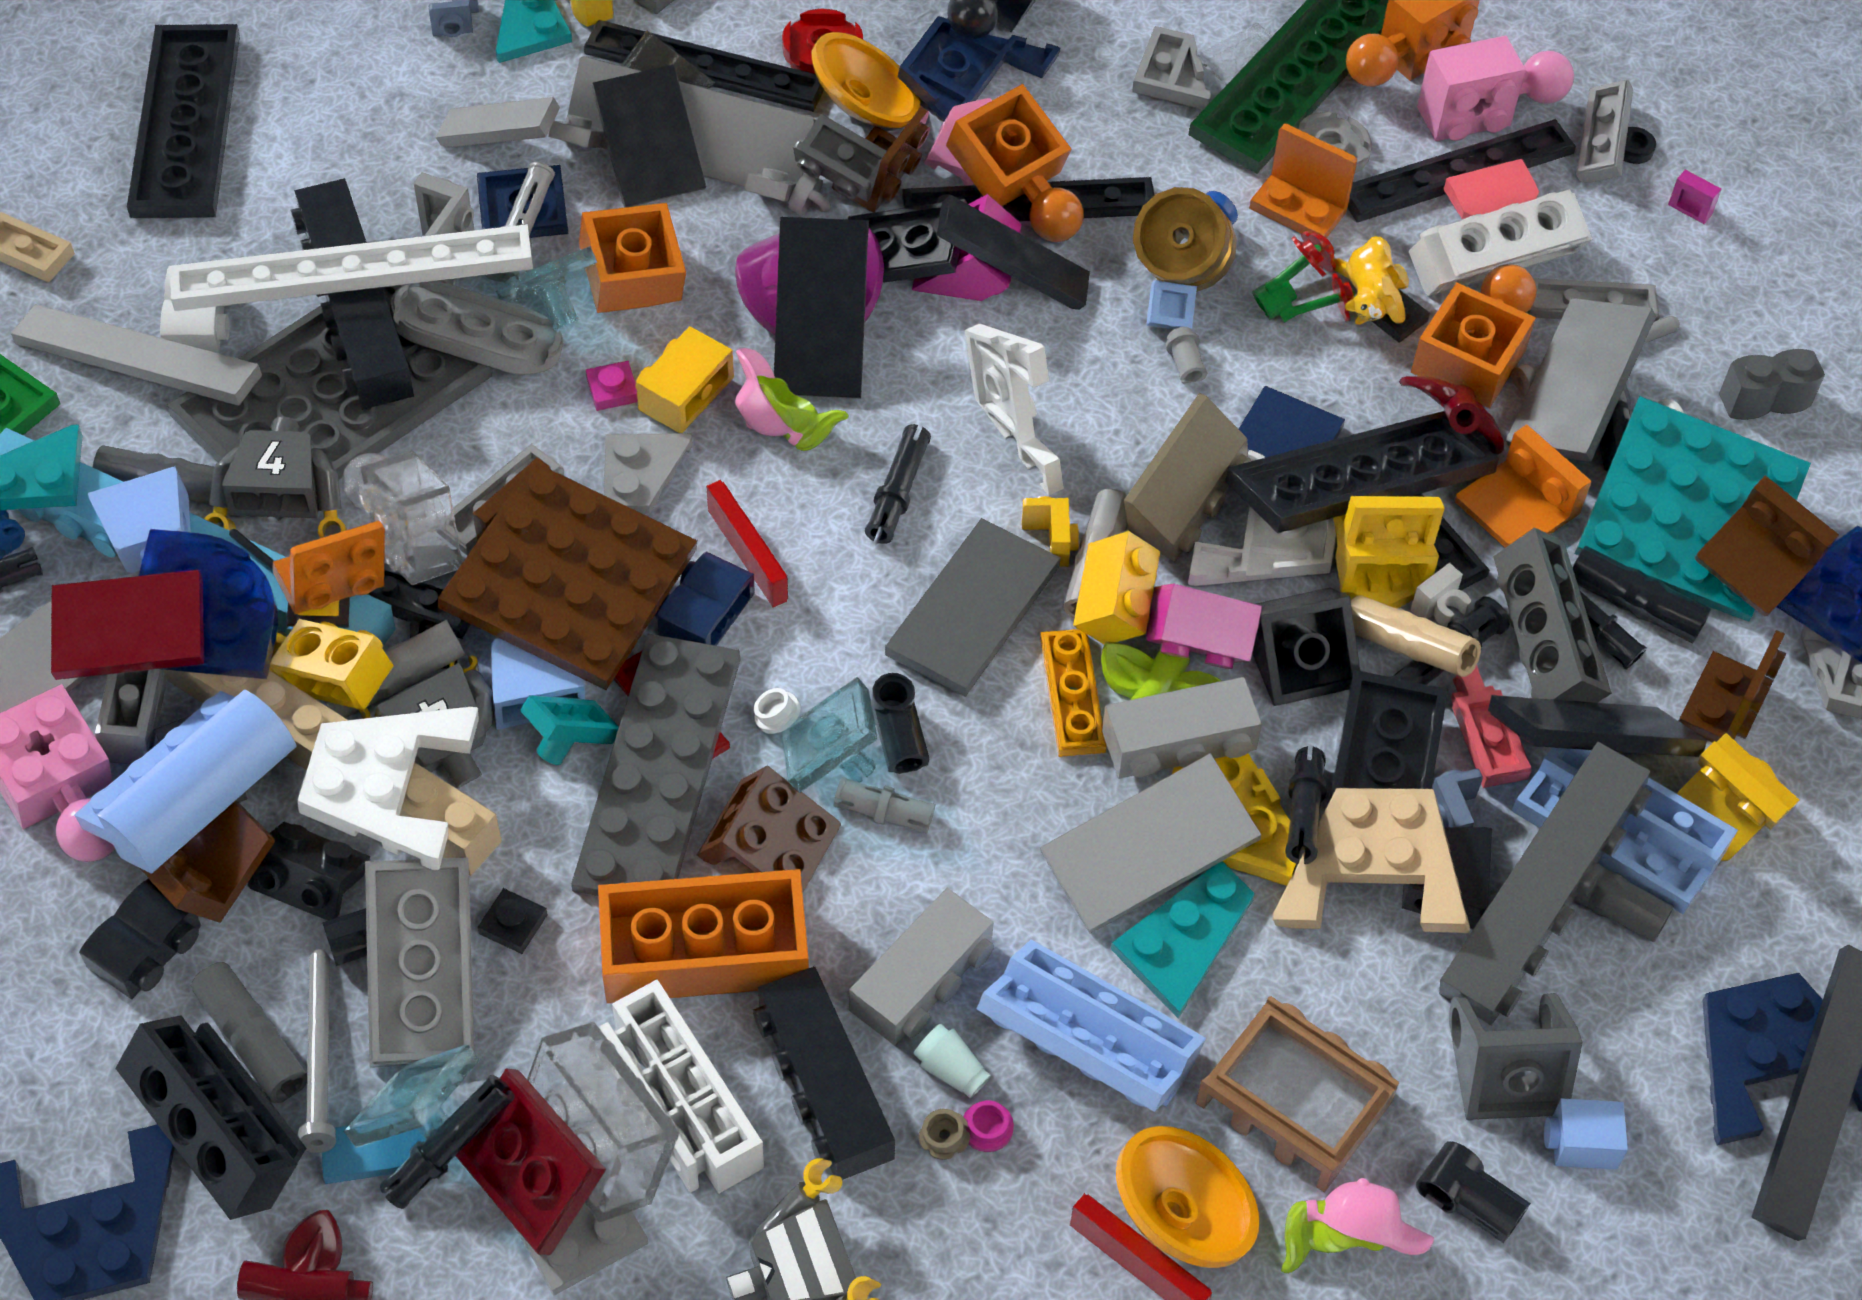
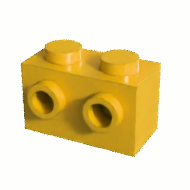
[636,326,734,433]
[1073,531,1161,644]

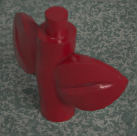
[1399,376,1504,454]
[237,1210,373,1300]

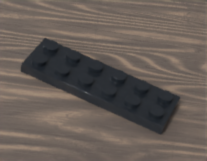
[127,24,240,218]
[1225,411,1499,533]

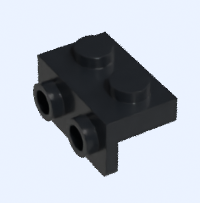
[248,821,370,921]

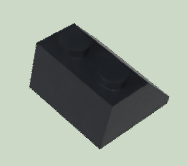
[1252,587,1360,706]

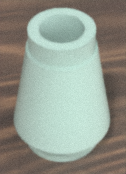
[914,1023,991,1099]

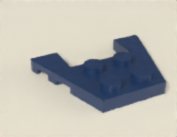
[897,16,1061,121]
[1702,972,1862,1146]
[0,1124,175,1300]

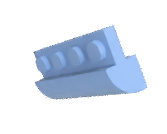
[74,689,297,874]
[1511,748,1738,914]
[976,940,1206,1112]

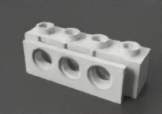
[1409,189,1592,296]
[599,979,764,1194]

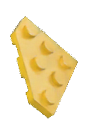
[1171,753,1301,886]

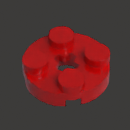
[782,9,863,74]

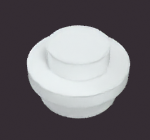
[754,688,801,734]

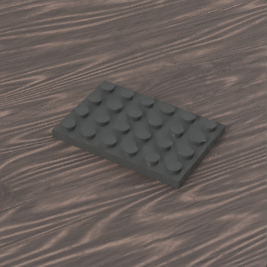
[167,285,492,521]

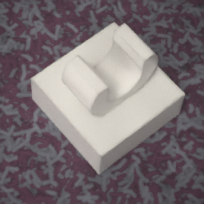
[1410,563,1471,627]

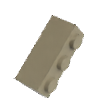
[1124,392,1251,562]

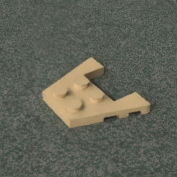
[1273,788,1470,933]

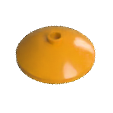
[812,32,921,128]
[1116,1126,1259,1268]

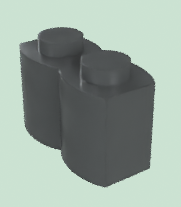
[1719,349,1825,420]

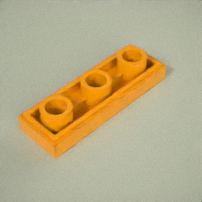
[1040,629,1107,757]

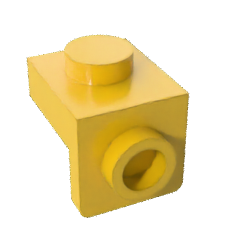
[1021,496,1079,567]

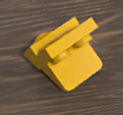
[1334,496,1445,609]
[1676,733,1799,861]

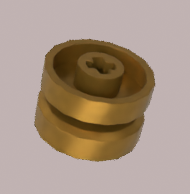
[1133,187,1237,292]

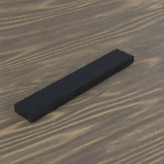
[584,20,824,112]
[1347,119,1576,223]
[902,177,1155,222]
[1751,944,1862,1241]

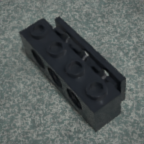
[115,1015,307,1220]

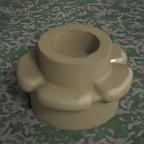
[919,1109,970,1160]

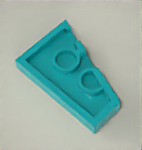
[1111,861,1255,1019]

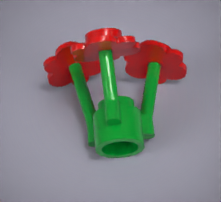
[1252,231,1355,323]

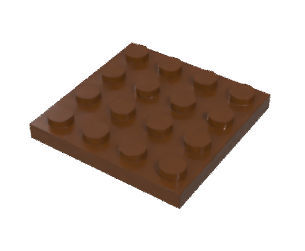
[438,461,698,690]

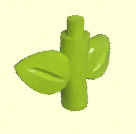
[1101,642,1222,700]

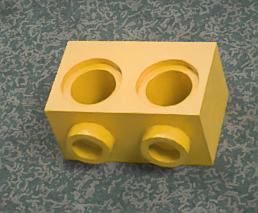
[269,619,394,711]

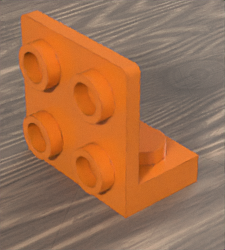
[1249,124,1357,238]
[1455,424,1592,548]
[273,521,385,614]

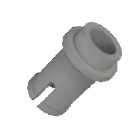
[1165,327,1208,384]

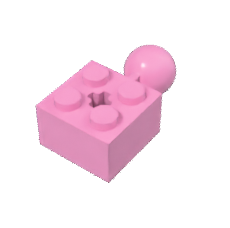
[1417,35,1574,141]
[0,684,115,862]

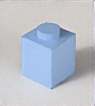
[1544,1098,1628,1169]

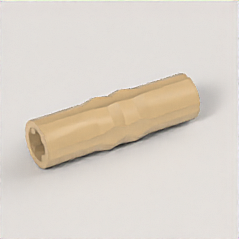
[1350,595,1481,677]

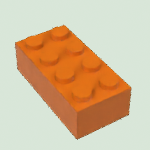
[598,869,809,1003]

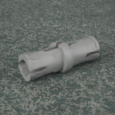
[833,777,936,834]

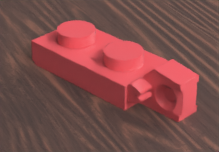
[1451,665,1532,788]

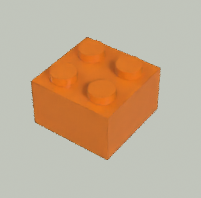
[579,203,686,313]

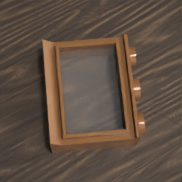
[1196,996,1400,1193]

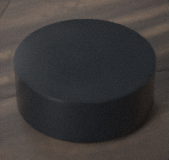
[1623,127,1656,164]

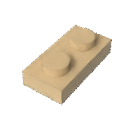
[0,212,75,283]

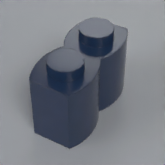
[655,551,755,646]

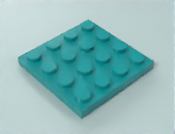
[1574,396,1811,622]

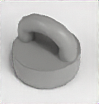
[788,173,831,216]

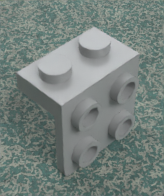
[413,172,474,285]

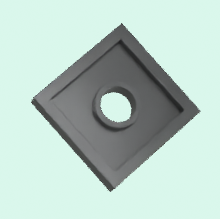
[1449,993,1583,1120]

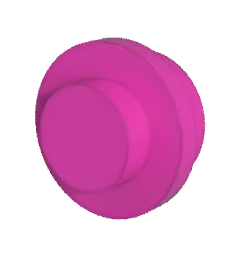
[963,1100,1014,1152]

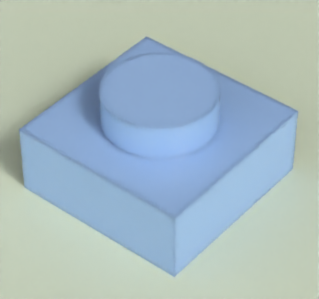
[1146,280,1197,329]

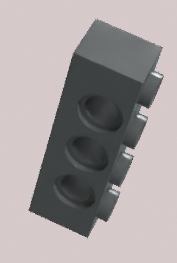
[1493,528,1612,703]

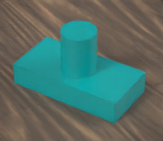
[520,695,619,765]

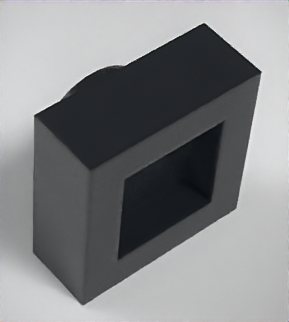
[1372,289,1430,343]
[477,888,548,954]

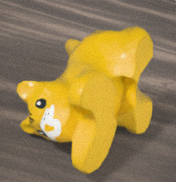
[1333,236,1409,325]

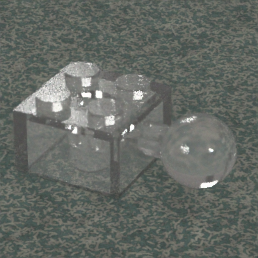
[342,450,462,585]

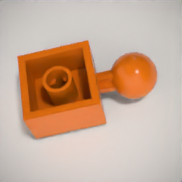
[1346,0,1480,87]
[946,84,1084,242]
[1411,264,1537,409]

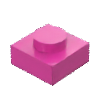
[1668,169,1722,224]
[585,361,638,411]

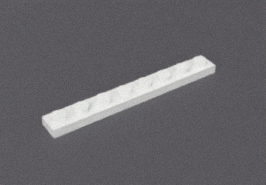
[170,224,533,311]

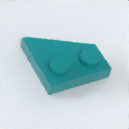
[496,0,572,63]

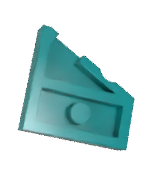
[0,424,83,510]

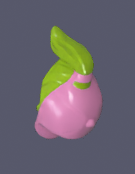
[735,348,849,451]
[1281,1178,1434,1273]

